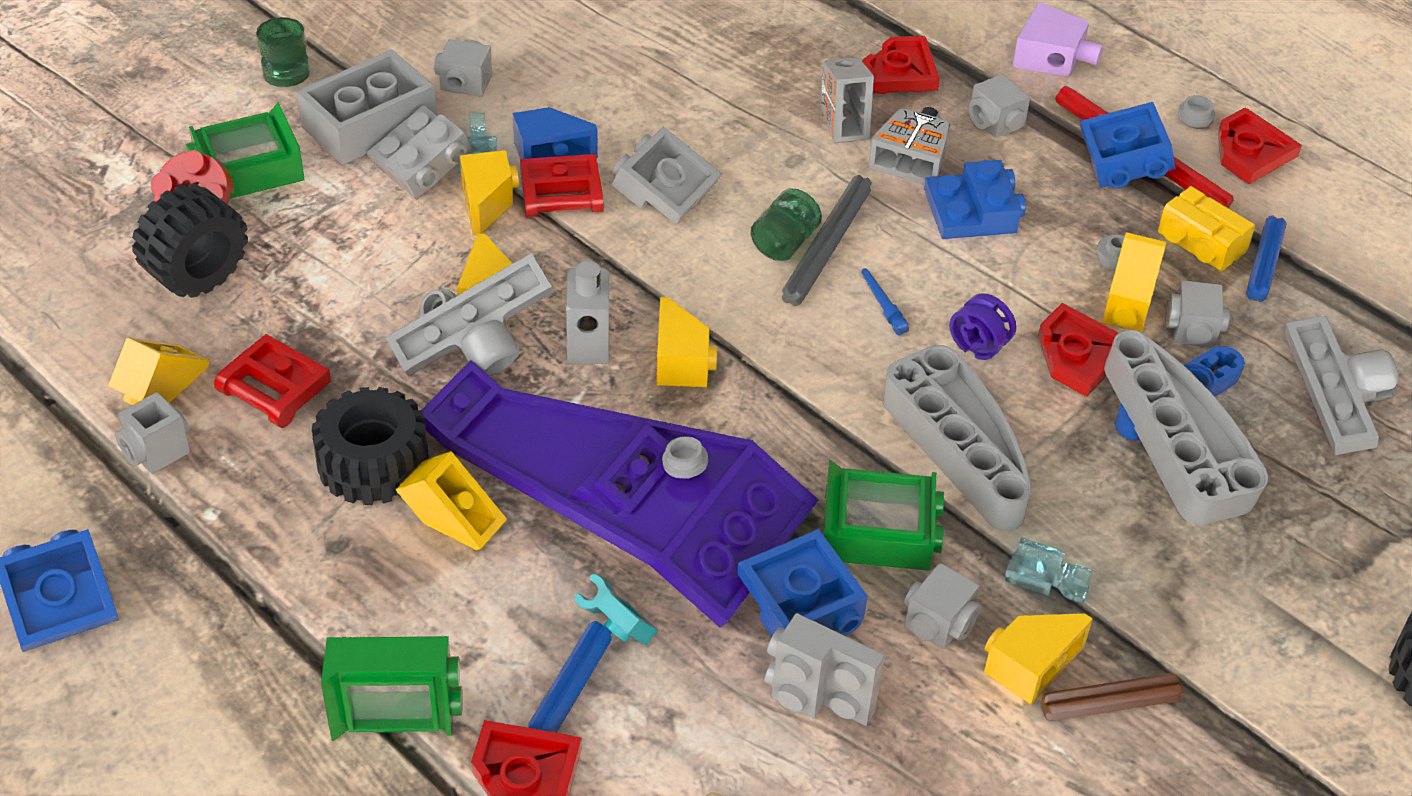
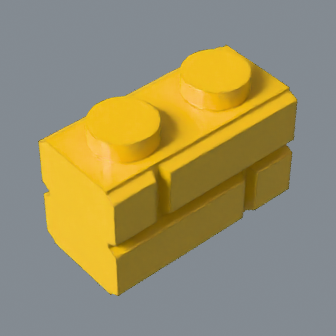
[1158,186,1255,272]

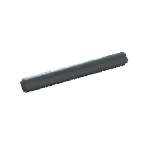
[782,175,872,306]

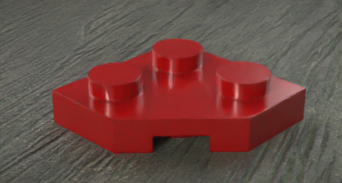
[862,35,940,94]
[1218,107,1302,184]
[1038,303,1119,397]
[471,720,582,796]

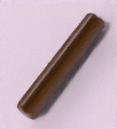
[1041,673,1182,721]

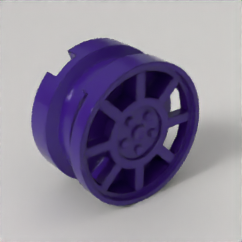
[949,293,1017,360]

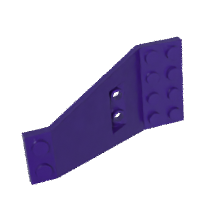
[422,360,819,628]

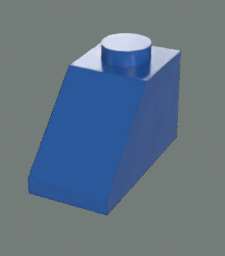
[513,107,598,159]

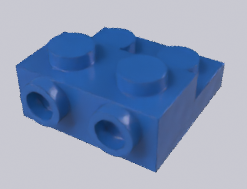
[1080,102,1175,188]
[924,160,1026,239]
[0,529,119,652]
[737,529,868,637]

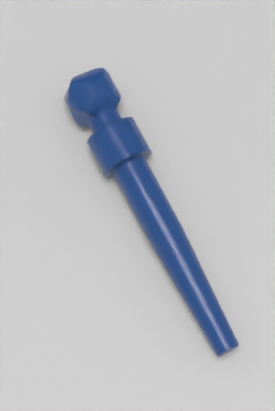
[861,268,909,335]

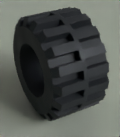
[132,184,248,298]
[312,387,429,505]

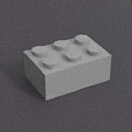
[296,50,437,165]

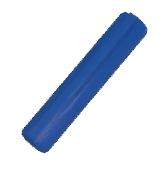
[1246,215,1287,302]
[528,621,612,733]

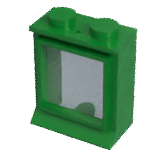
[185,102,305,199]
[823,459,944,571]
[321,636,463,741]

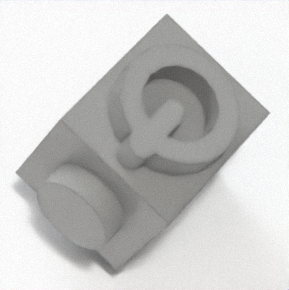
[434,39,492,97]
[968,74,1030,138]
[1165,280,1230,348]
[115,392,190,474]
[904,563,982,650]

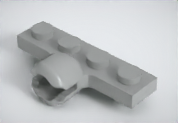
[385,253,554,376]
[1285,316,1399,455]

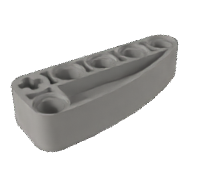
[1104,330,1269,525]
[883,345,1031,530]

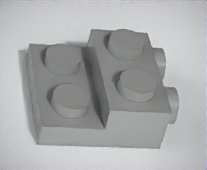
[366,105,474,200]
[611,126,722,224]
[764,613,885,726]

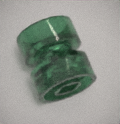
[256,17,310,87]
[750,188,822,261]

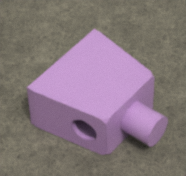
[1013,2,1103,77]

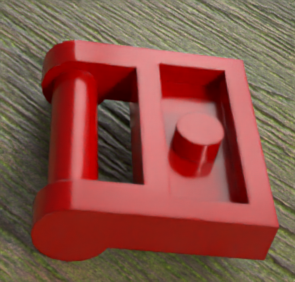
[520,154,604,217]
[214,334,331,428]

